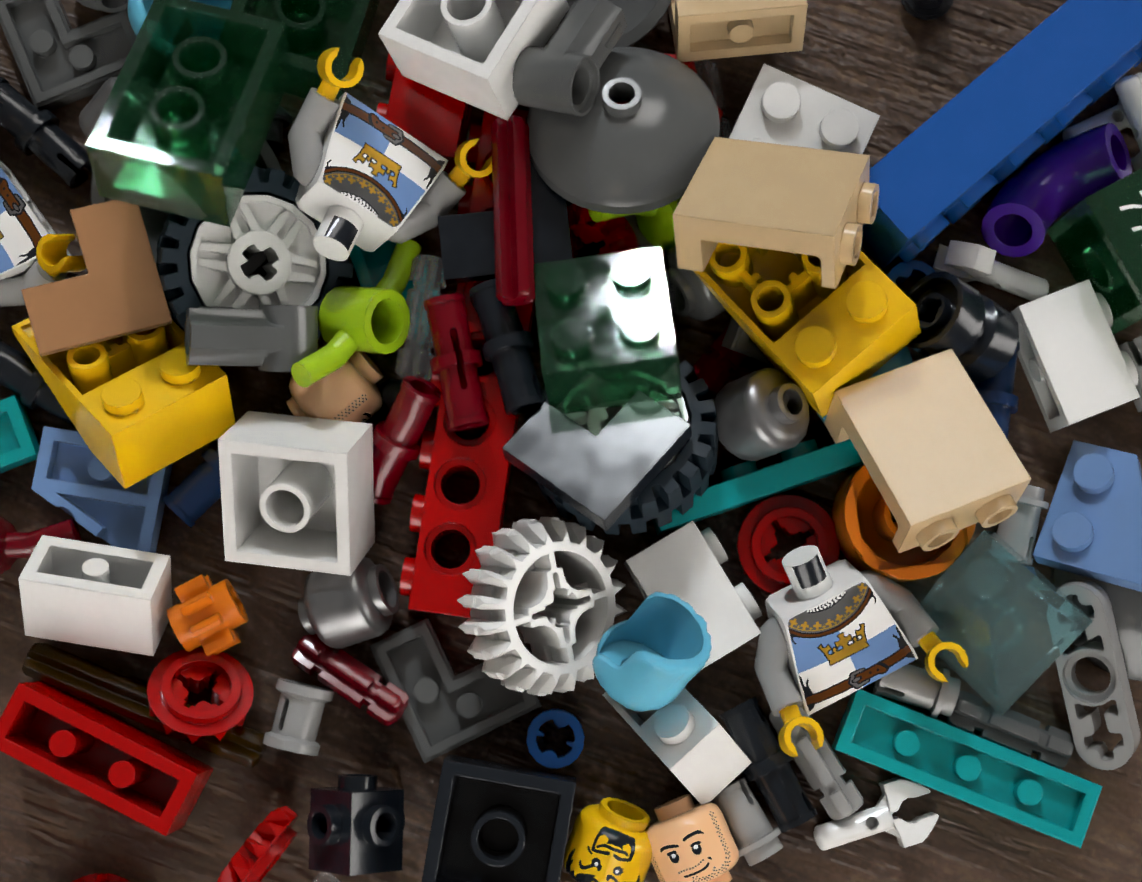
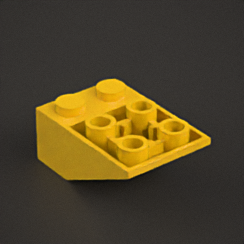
[693,242,921,418]
[11,318,235,489]

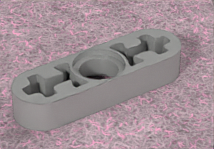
[1045,579,1141,770]

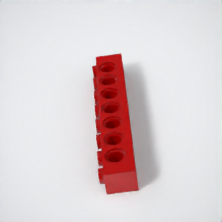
[399,109,540,618]

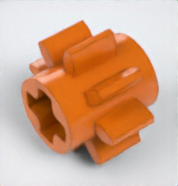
[166,574,248,656]

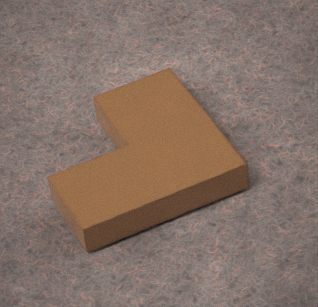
[21,195,172,357]

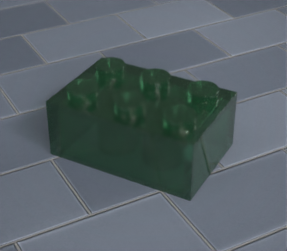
[86,0,291,227]

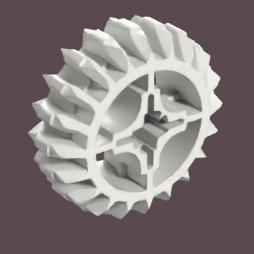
[457,517,627,696]

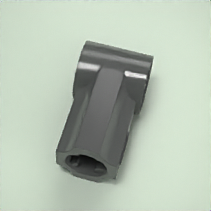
[512,0,627,117]
[184,305,318,372]

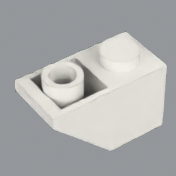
[603,688,752,805]

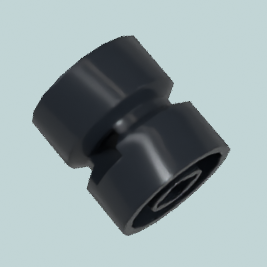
[906,272,1019,383]

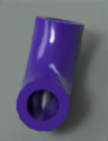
[981,123,1132,257]

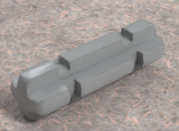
[769,707,864,821]

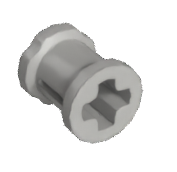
[263,678,335,756]

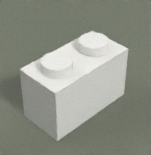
[1011,279,1140,433]
[624,521,762,670]
[18,535,172,656]

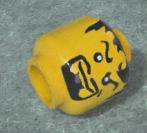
[563,797,652,882]

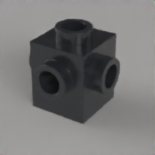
[307,774,405,876]

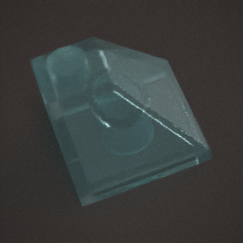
[920,530,1093,716]

